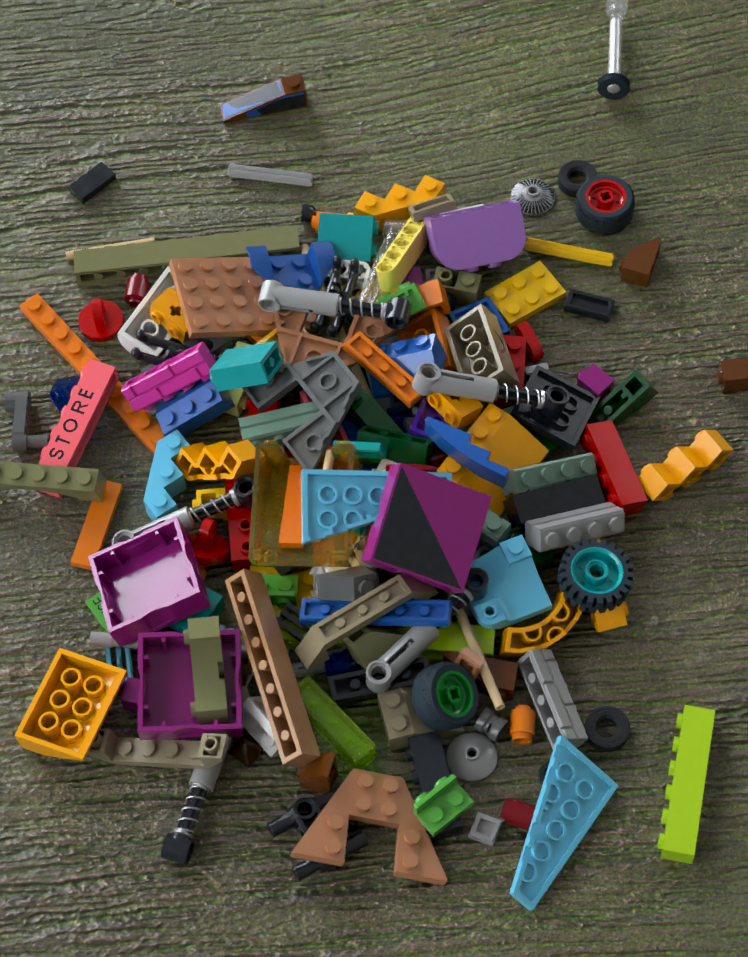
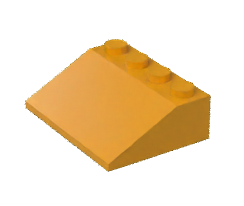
[437,403,549,516]
[14,648,128,761]

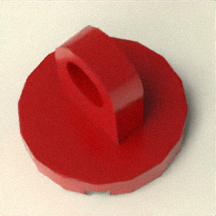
[78,298,124,342]
[189,518,230,566]

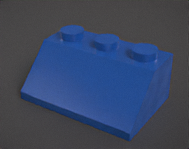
[369,333,447,399]
[156,379,235,437]

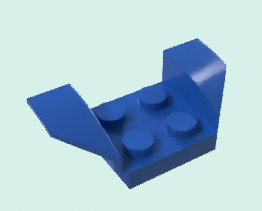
[246,241,335,291]

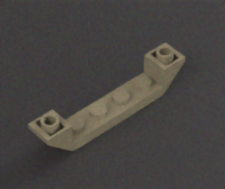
[295,574,438,671]
[87,728,228,770]

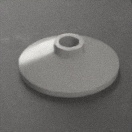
[446,733,497,782]

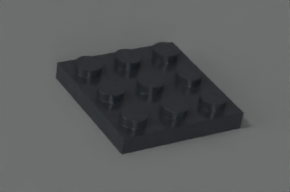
[510,365,600,451]

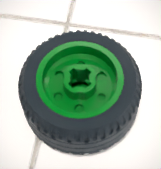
[411,662,479,732]

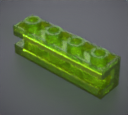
[298,676,377,770]

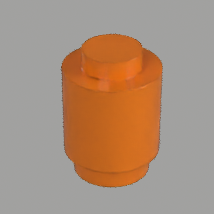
[509,705,536,745]

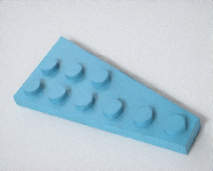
[301,469,452,545]
[509,735,619,910]

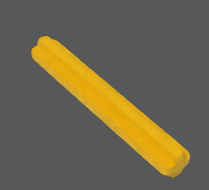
[525,238,614,267]

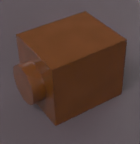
[715,358,748,393]

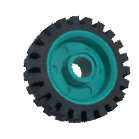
[557,538,634,614]

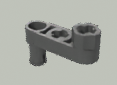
[4,391,50,451]

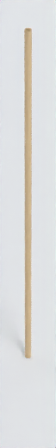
[300,244,505,710]

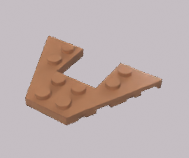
[274,309,395,369]
[290,768,447,886]

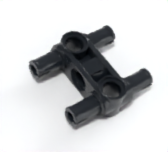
[267,788,368,882]

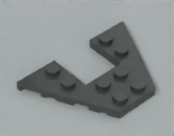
[243,351,362,469]

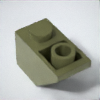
[433,266,482,306]
[342,626,403,669]

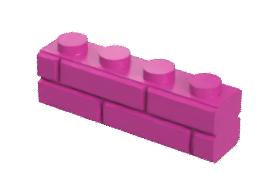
[121,342,216,412]

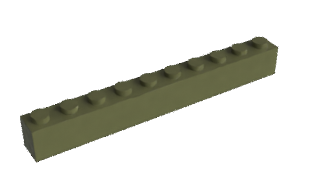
[73,225,301,286]

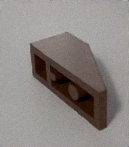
[443,650,519,701]

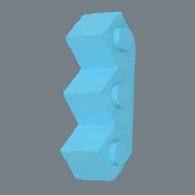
[143,430,189,521]

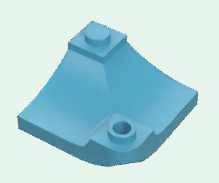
[467,534,552,629]

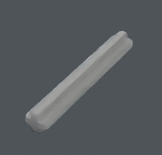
[227,164,314,187]

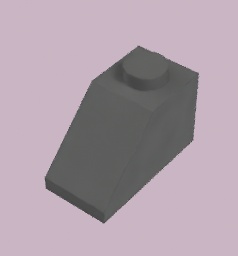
[317,565,376,601]

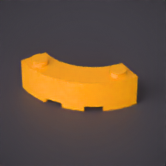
[498,591,582,658]

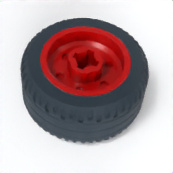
[575,175,635,235]

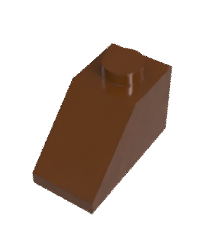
[619,238,662,288]
[297,752,338,794]

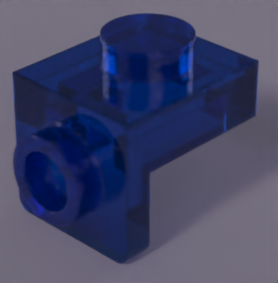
[49,375,80,411]
[324,647,360,676]

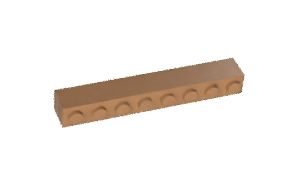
[225,569,321,767]

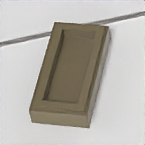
[407,193,457,222]

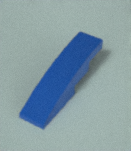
[425,416,509,489]

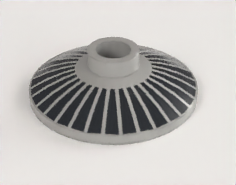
[511,179,555,216]

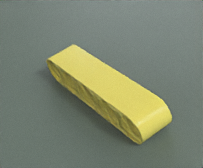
[375,217,428,292]

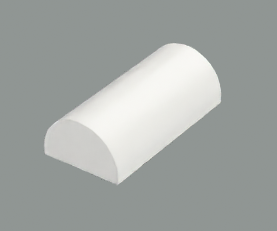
[117,266,177,357]

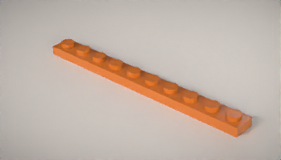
[19,293,166,455]

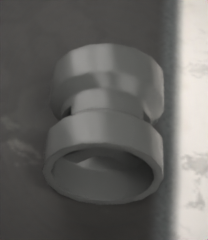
[474,707,510,742]

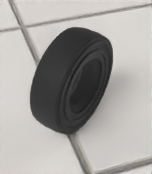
[558,160,597,198]
[584,706,631,752]

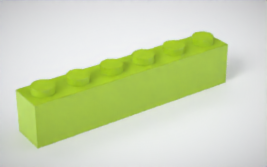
[657,705,715,864]

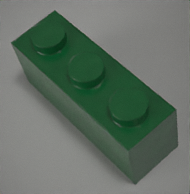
[356,425,433,465]

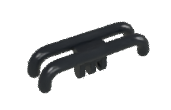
[310,255,360,337]
[131,329,222,366]

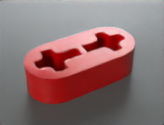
[514,321,544,362]

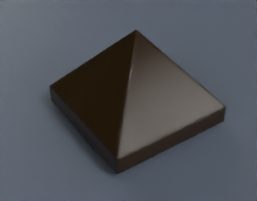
[229,733,264,768]

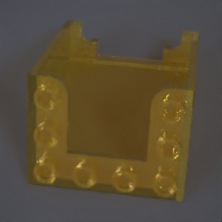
[248,440,364,567]

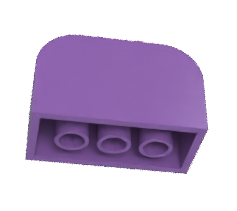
[423,200,526,272]

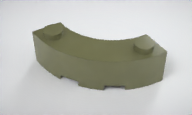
[183,616,229,725]

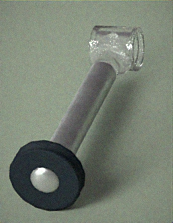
[597,0,630,100]

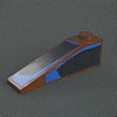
[219,74,308,124]

